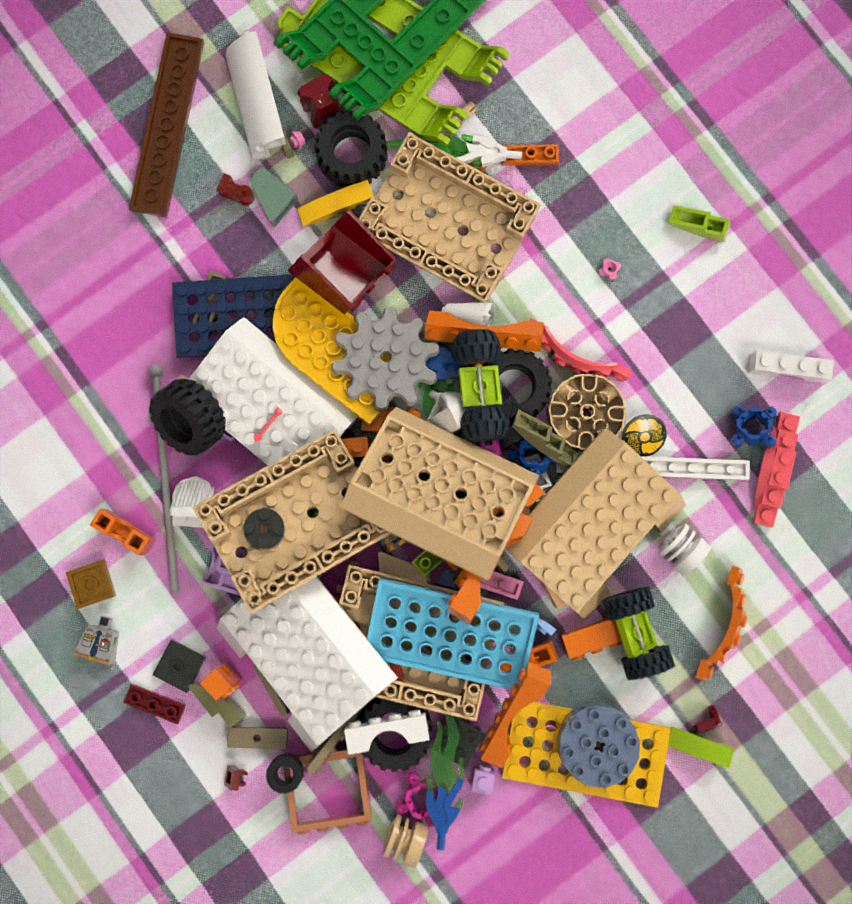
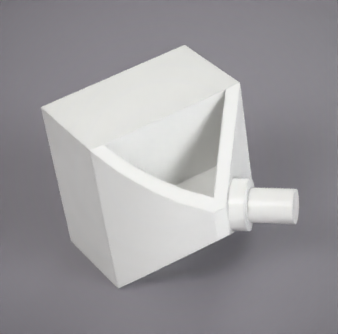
[427,390,469,435]

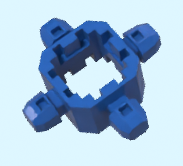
[730,405,777,449]
[507,439,557,482]

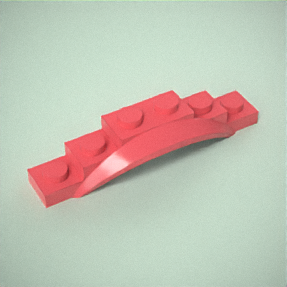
[529,318,632,382]
[752,412,800,528]

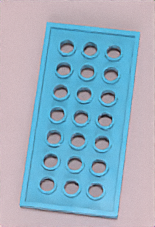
[367,578,539,689]

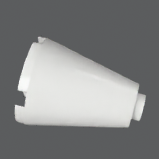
[441,302,495,326]

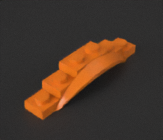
[695,565,748,681]

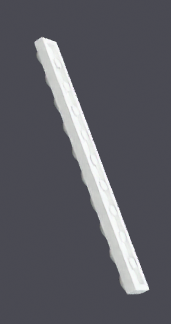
[556,454,750,480]

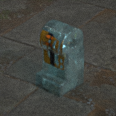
[379,534,408,554]

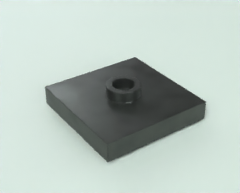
[152,639,206,693]

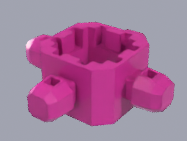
[396,771,449,827]

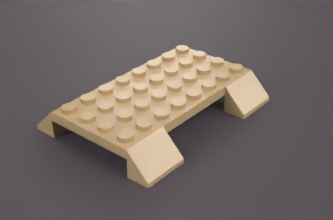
[504,428,686,621]

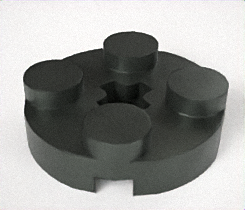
[243,508,285,549]

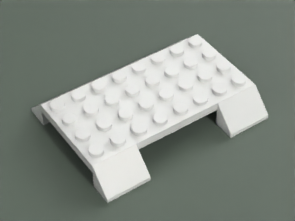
[189,317,358,466]
[217,577,398,753]

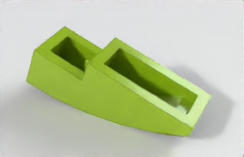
[668,205,730,243]
[668,726,735,768]

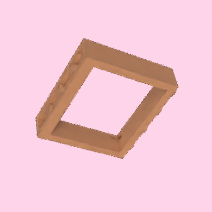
[283,747,372,834]

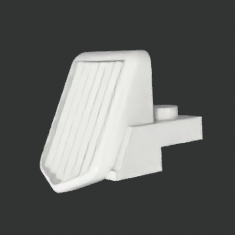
[170,476,214,528]

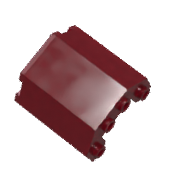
[287,209,397,314]

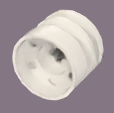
[658,523,711,576]

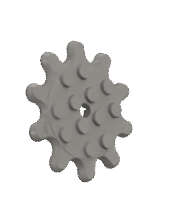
[331,306,440,412]

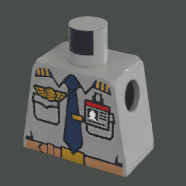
[73,616,119,665]

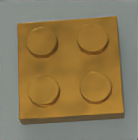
[66,560,116,609]

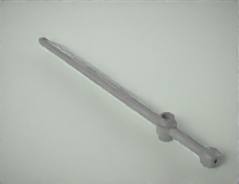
[148,364,179,593]

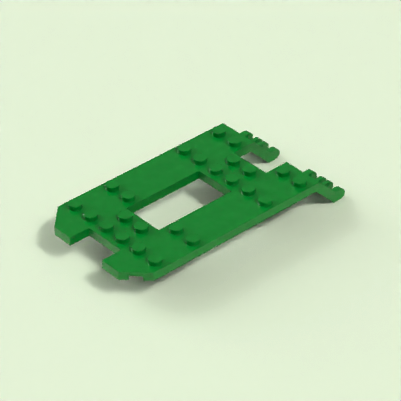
[274,0,487,120]

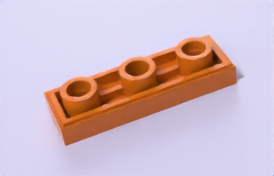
[502,144,559,166]

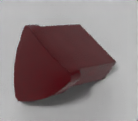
[693,705,722,734]

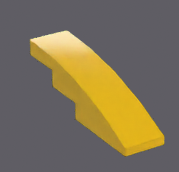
[297,180,374,227]

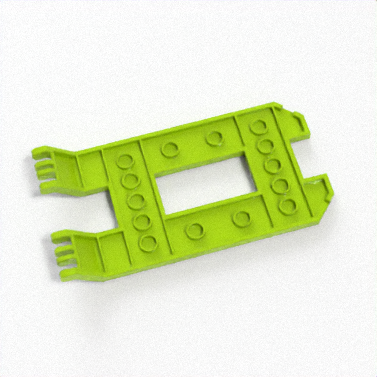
[277,0,510,146]

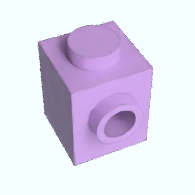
[471,765,495,795]

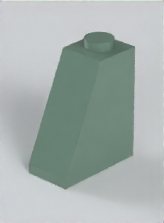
[250,166,298,228]

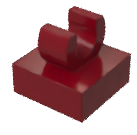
[224,765,248,791]

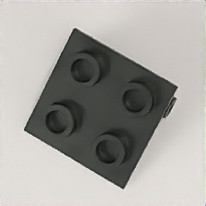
[432,715,485,769]

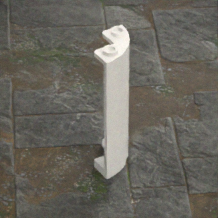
[226,31,286,161]

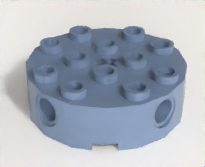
[557,702,640,788]

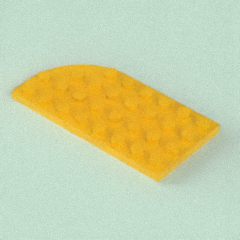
[273,277,394,426]

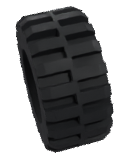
[314,110,387,187]
[489,349,552,424]
[149,378,226,456]
[359,697,432,772]

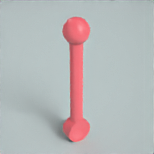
[254,408,282,442]

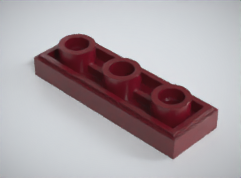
[123,684,186,724]

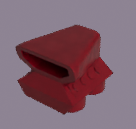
[297,74,346,129]

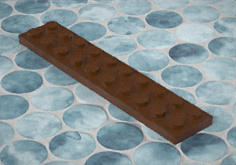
[129,32,204,218]

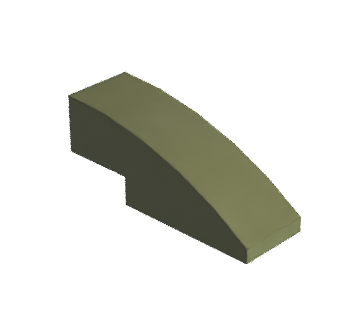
[188,681,246,728]

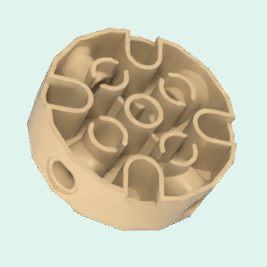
[546,374,626,452]

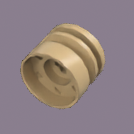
[383,814,429,869]

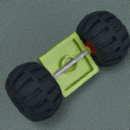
[452,329,510,443]

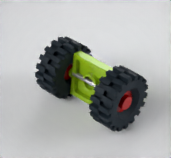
[602,586,675,680]

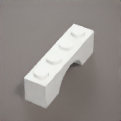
[748,351,834,383]
[344,710,429,755]

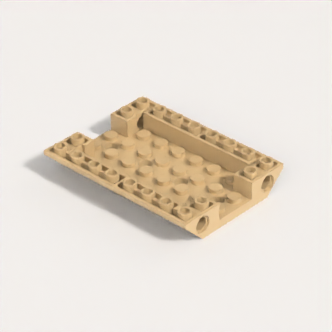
[359,132,541,302]
[341,407,539,581]
[192,429,392,614]
[339,565,504,721]

